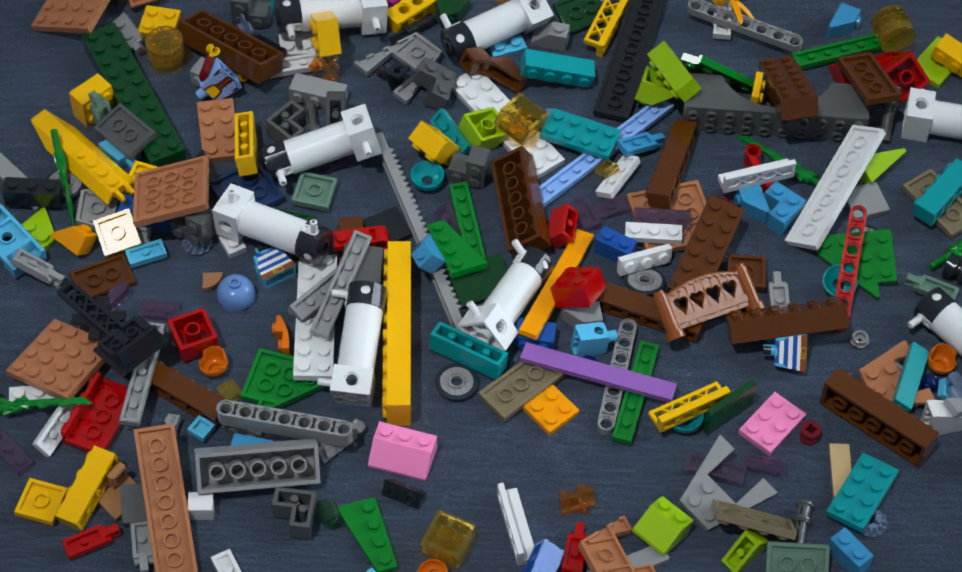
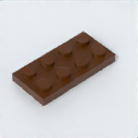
[837,52,902,105]

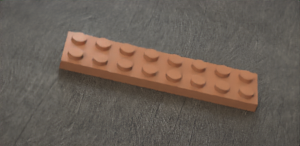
[133,423,198,572]

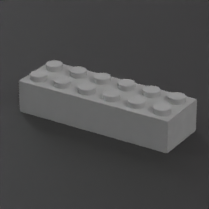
[194,438,320,494]

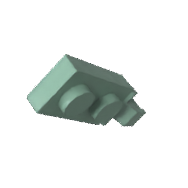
[88,90,112,140]
[904,273,959,300]

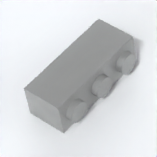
[289,73,348,109]

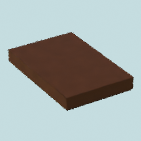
[69,253,137,303]

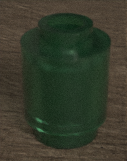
[316,498,343,530]

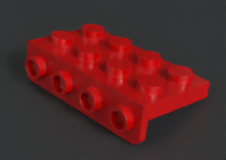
[60,371,128,452]

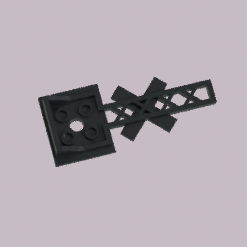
[56,280,169,377]

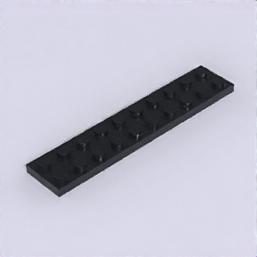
[593,0,666,122]

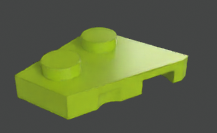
[22,207,57,251]

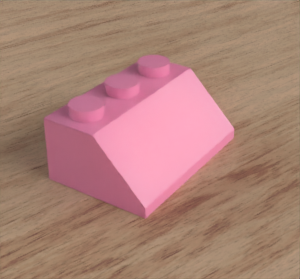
[368,421,437,482]

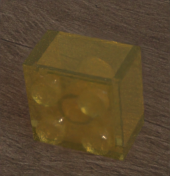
[494,93,549,146]
[421,510,476,570]

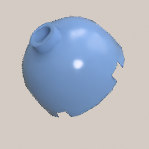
[217,274,255,313]

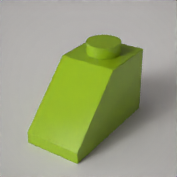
[721,529,768,572]

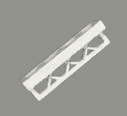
[717,158,797,193]
[497,483,534,566]

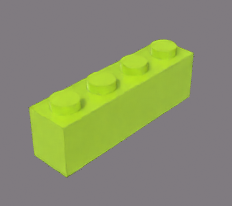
[647,41,702,103]

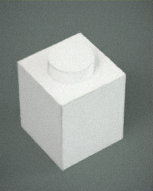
[186,492,215,520]

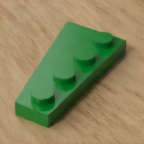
[426,220,488,279]
[336,497,398,572]

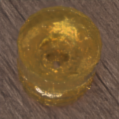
[870,5,917,53]
[145,26,185,74]

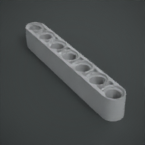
[216,400,353,446]

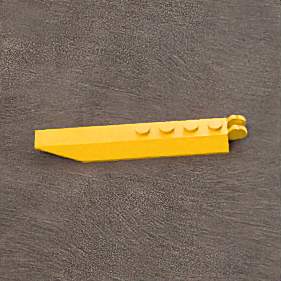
[31,109,135,205]

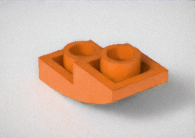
[272,315,290,355]

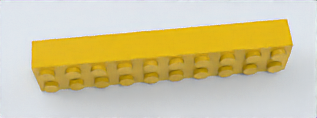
[382,241,411,426]

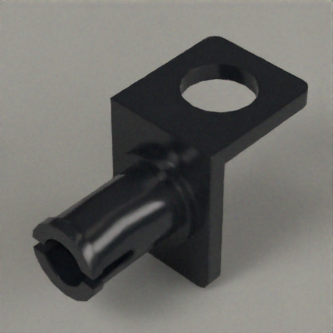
[377,62,411,91]

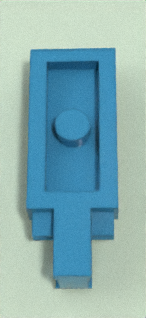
[616,132,666,157]

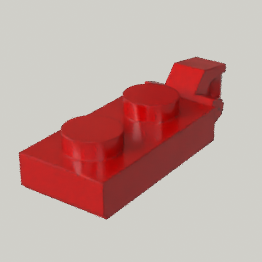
[561,522,588,572]
[62,523,121,561]

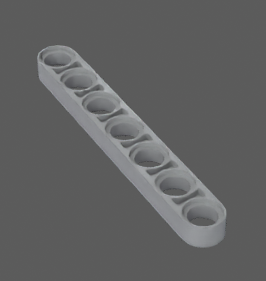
[687,0,803,52]
[597,318,637,435]

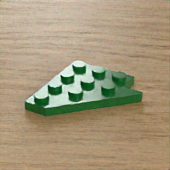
[681,53,755,92]
[816,229,897,300]
[240,348,334,409]

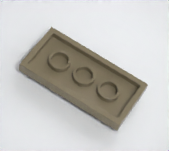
[902,169,962,239]
[478,362,563,422]
[711,499,797,541]

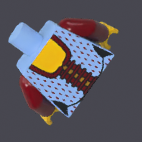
[195,44,248,100]

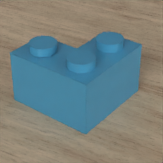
[764,181,806,236]

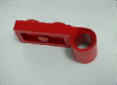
[743,144,773,194]
[332,226,389,252]

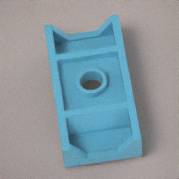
[0,203,47,279]

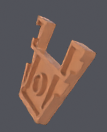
[858,340,935,407]
[578,515,656,572]

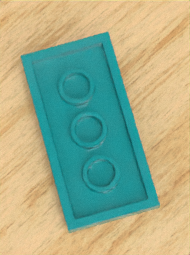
[540,108,622,161]
[826,453,899,533]

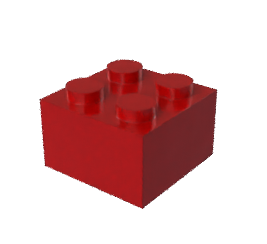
[882,51,931,102]
[550,266,606,308]
[167,307,219,363]

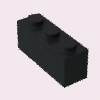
[2,177,64,208]

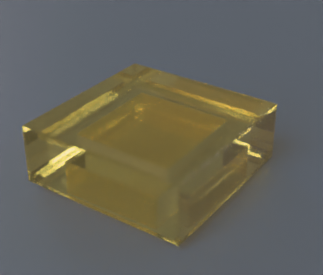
[594,159,619,179]
[215,378,242,401]

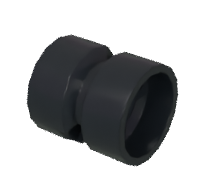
[942,253,962,284]

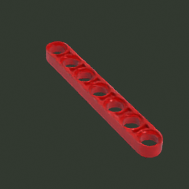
[834,205,867,332]

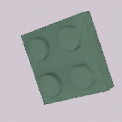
[291,171,338,212]

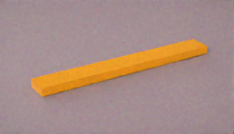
[519,229,594,340]

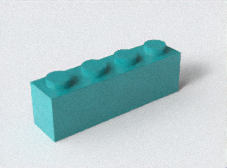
[520,49,595,88]
[912,158,962,226]
[429,321,508,380]

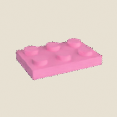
[738,392,806,456]

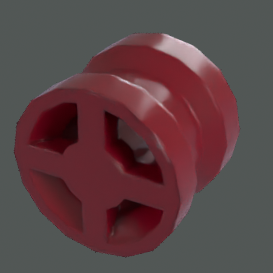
[799,421,821,446]

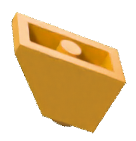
[51,224,97,256]

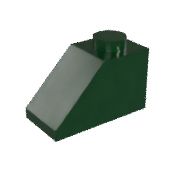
[435,0,470,28]

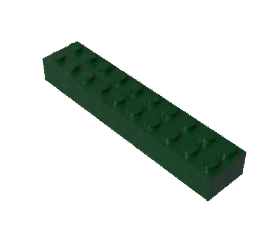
[81,22,187,167]

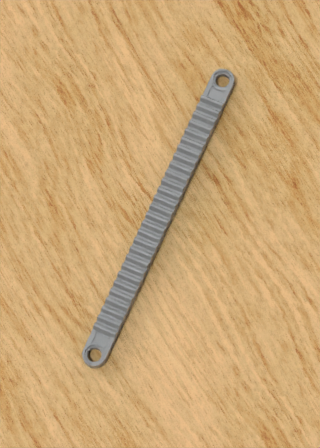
[376,132,462,331]

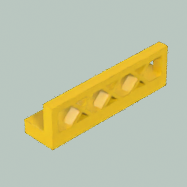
[583,0,629,58]
[648,381,731,433]

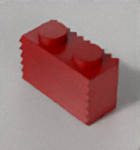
[548,203,579,248]

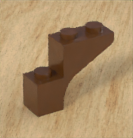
[459,46,528,93]

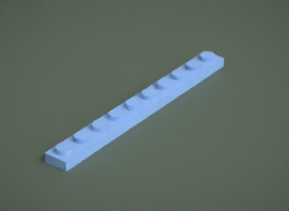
[539,100,674,207]

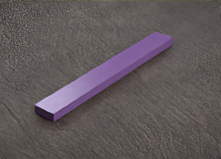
[520,342,677,403]

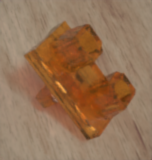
[308,53,340,82]
[558,483,596,516]

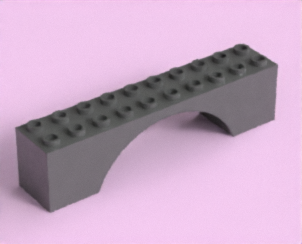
[682,73,869,141]

